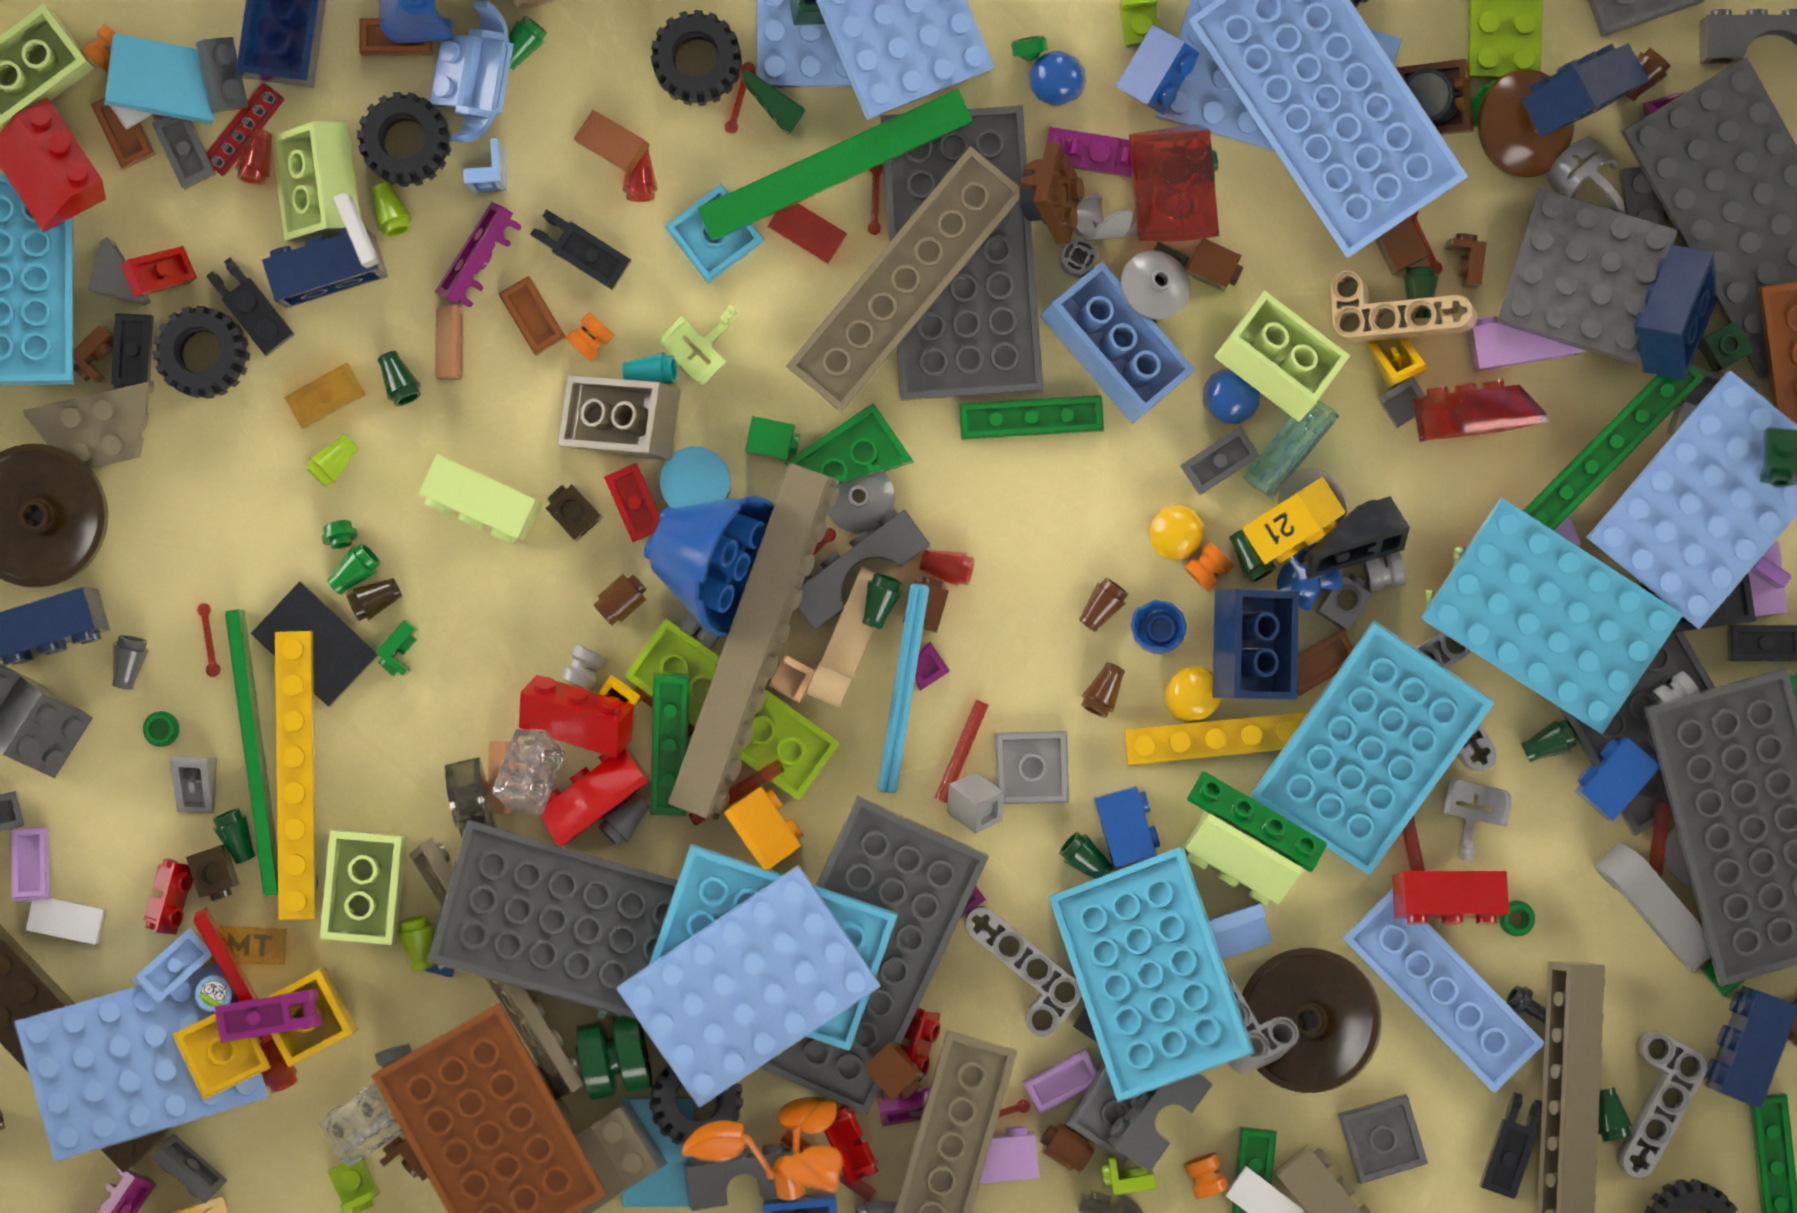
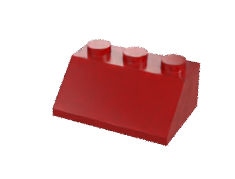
[0,98,106,233]
[537,746,651,847]

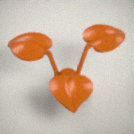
[682,1097,843,1200]

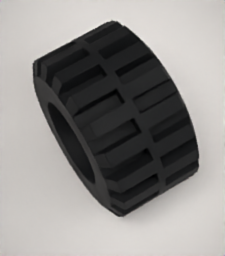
[651,10,742,106]
[357,92,451,187]
[152,305,250,399]
[649,1064,744,1145]
[1645,1179,1738,1213]

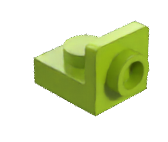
[1119,0,1160,47]
[327,1154,380,1213]
[1102,1155,1157,1195]

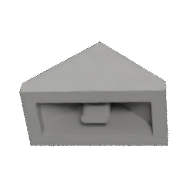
[170,756,217,813]

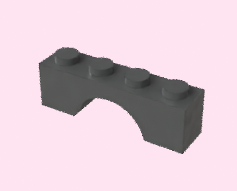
[1700,9,1797,64]
[798,509,930,630]

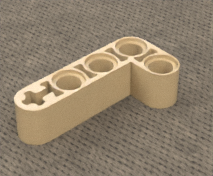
[1331,270,1478,343]
[806,566,880,708]

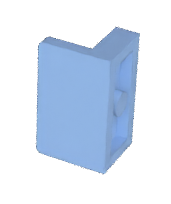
[463,138,508,193]
[1208,902,1272,960]
[131,928,213,1004]

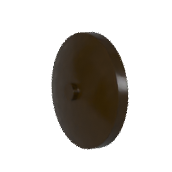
[0,444,108,587]
[1242,948,1382,1093]

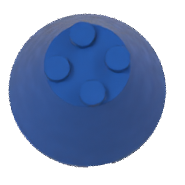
[644,496,774,636]

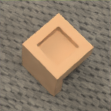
[768,655,816,703]

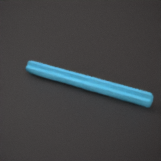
[878,583,929,793]

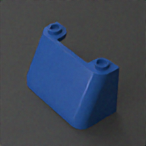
[379,0,453,43]

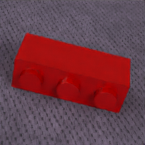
[518,675,634,758]
[1392,871,1509,925]

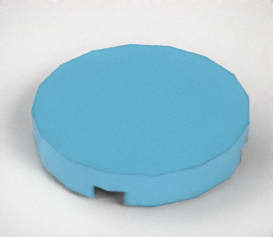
[660,446,731,508]

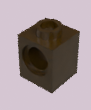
[545,484,603,542]
[186,845,240,901]

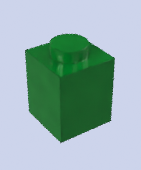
[745,416,800,462]

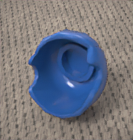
[1029,51,1086,106]
[1203,369,1260,424]
[1131,600,1187,654]

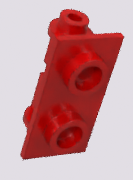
[143,858,193,935]
[900,1007,941,1083]
[824,1105,879,1185]

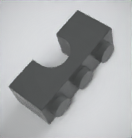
[1108,1073,1213,1173]
[683,1143,792,1211]

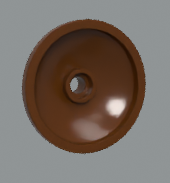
[1478,69,1574,178]

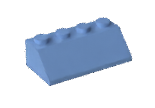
[1040,261,1195,424]

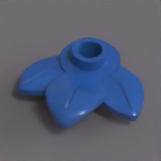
[1277,542,1342,611]

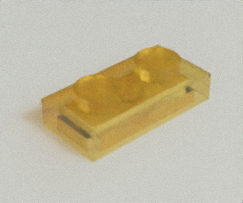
[284,362,366,429]

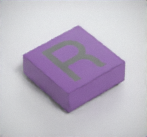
[1750,557,1792,589]

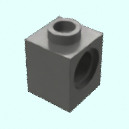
[1315,573,1372,631]

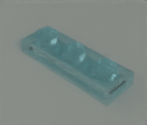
[1243,400,1339,499]

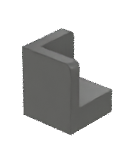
[1377,376,1432,428]

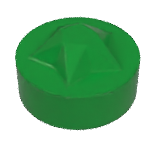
[1011,35,1048,61]

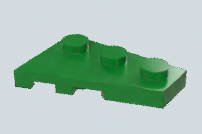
[785,403,914,485]

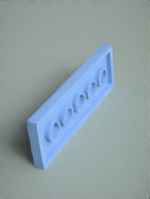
[1342,888,1545,1093]

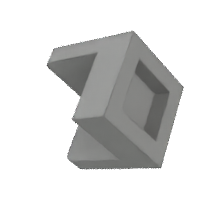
[947,773,1004,834]

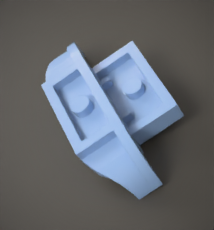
[430,1,514,142]

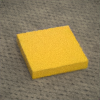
[172,1014,270,1101]

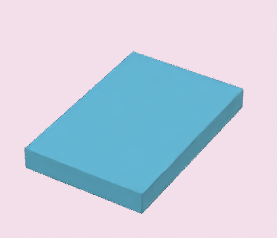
[104,33,215,124]
[622,1097,694,1207]

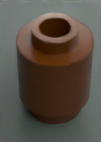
[593,573,647,626]
[1039,1122,1095,1173]

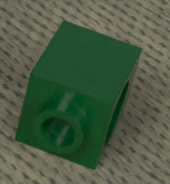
[1698,321,1754,372]

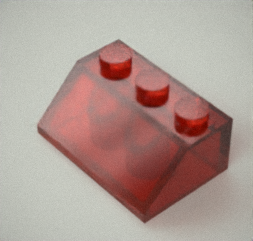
[1129,124,1219,241]
[1413,380,1549,442]

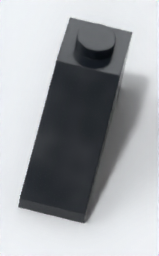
[1305,496,1410,579]

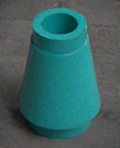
[622,352,677,385]

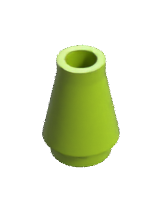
[371,182,412,238]
[305,434,358,487]
[397,915,434,971]

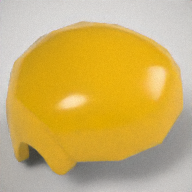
[1149,504,1204,561]
[1165,666,1221,723]

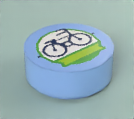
[195,976,232,1013]

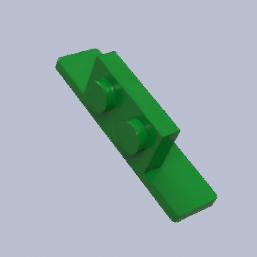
[1187,771,1327,872]

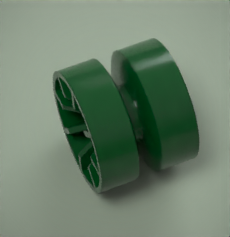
[575,1016,653,1100]

